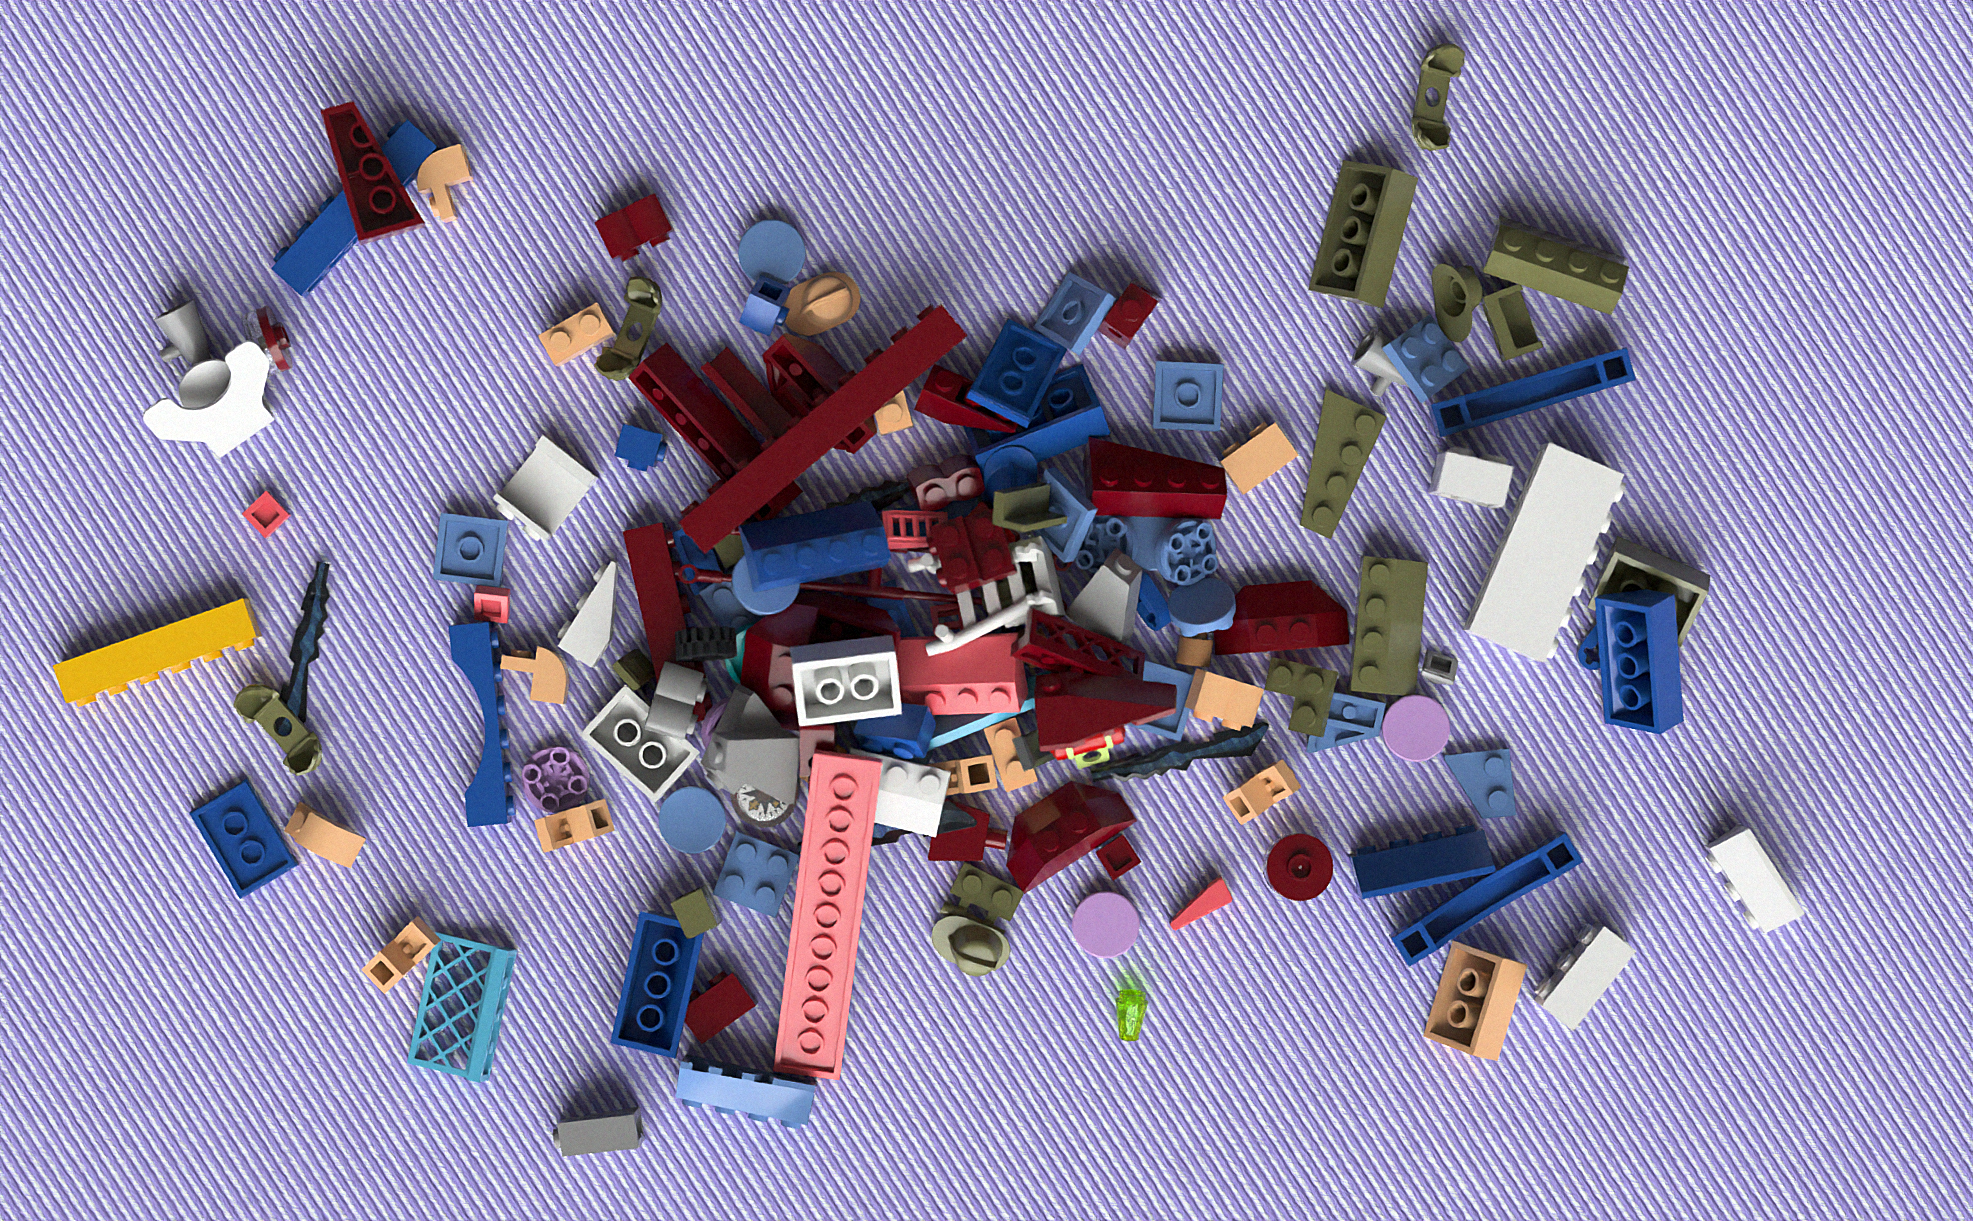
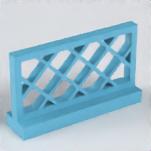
[407,932,517,1083]

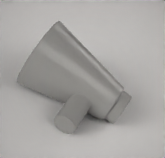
[153,299,212,366]
[1351,327,1410,397]

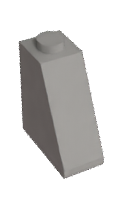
[1065,548,1143,645]
[700,684,784,795]
[708,729,800,804]
[553,1107,645,1157]

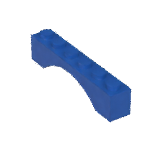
[1428,347,1636,438]
[448,622,516,827]
[1389,831,1583,967]

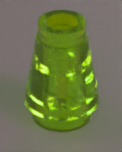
[1115,989,1149,1041]

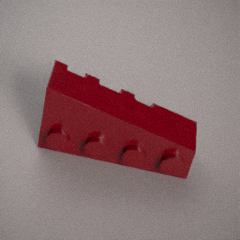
[320,101,425,245]
[1083,437,1227,519]

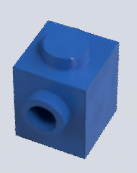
[739,275,791,336]
[614,424,668,472]

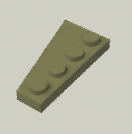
[1300,389,1387,539]

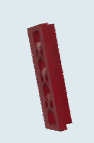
[700,347,793,440]
[1010,608,1145,680]

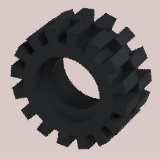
[675,626,737,662]

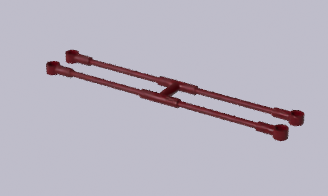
[678,527,1072,618]

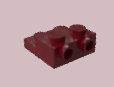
[927,509,1018,595]

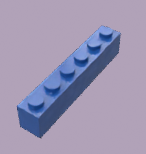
[271,119,441,298]

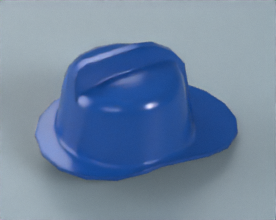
[983,446,1037,508]

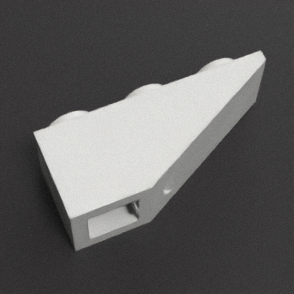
[557,561,619,668]

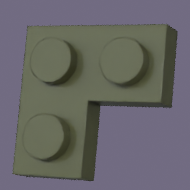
[1264,657,1338,738]

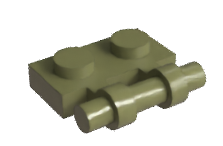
[940,861,1024,935]

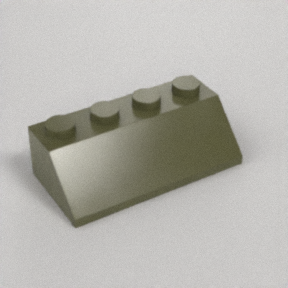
[1308,160,1418,308]
[1483,216,1629,315]
[1348,556,1428,696]

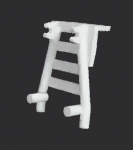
[908,536,1065,656]

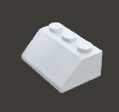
[580,685,700,803]
[850,748,951,837]
[1705,825,1805,933]

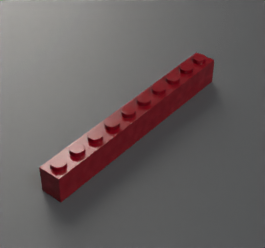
[678,303,967,554]

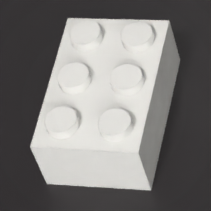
[1428,447,1514,509]
[790,635,902,726]
[1534,921,1636,1031]

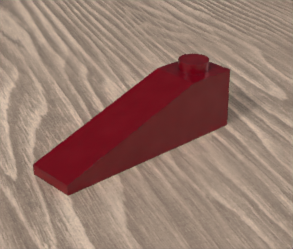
[1034,672,1177,752]

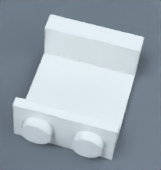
[493,435,599,541]

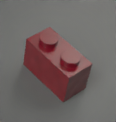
[685,970,758,1045]

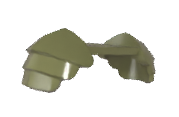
[1411,43,1466,151]
[594,276,662,381]
[233,684,322,776]

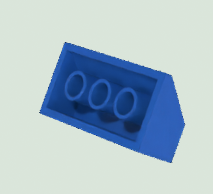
[963,364,1111,478]
[738,501,891,592]
[1595,589,1684,734]
[1349,824,1496,900]
[610,909,705,1059]

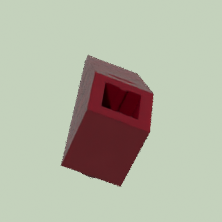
[914,363,1018,433]

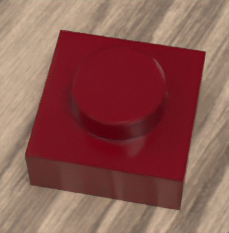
[1095,834,1142,881]

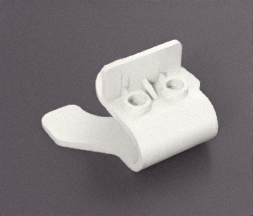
[143,340,276,458]

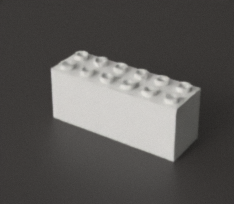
[1463,442,1626,662]

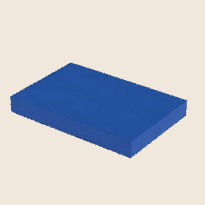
[966,318,1067,428]
[189,778,299,899]

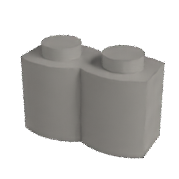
[644,661,708,741]

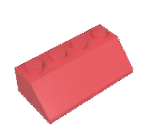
[896,633,1028,715]

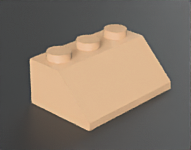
[1423,940,1528,1061]

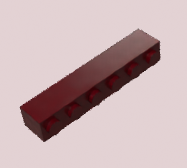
[628,342,803,522]
[623,522,713,722]

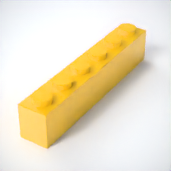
[52,598,262,707]

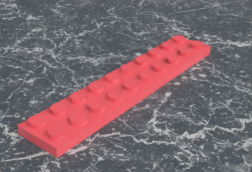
[773,750,882,1080]

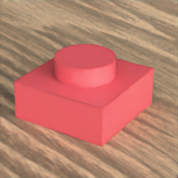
[242,491,291,538]
[474,585,510,624]

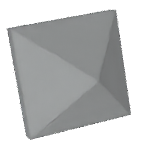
[1421,650,1459,685]

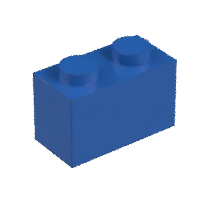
[853,703,936,759]

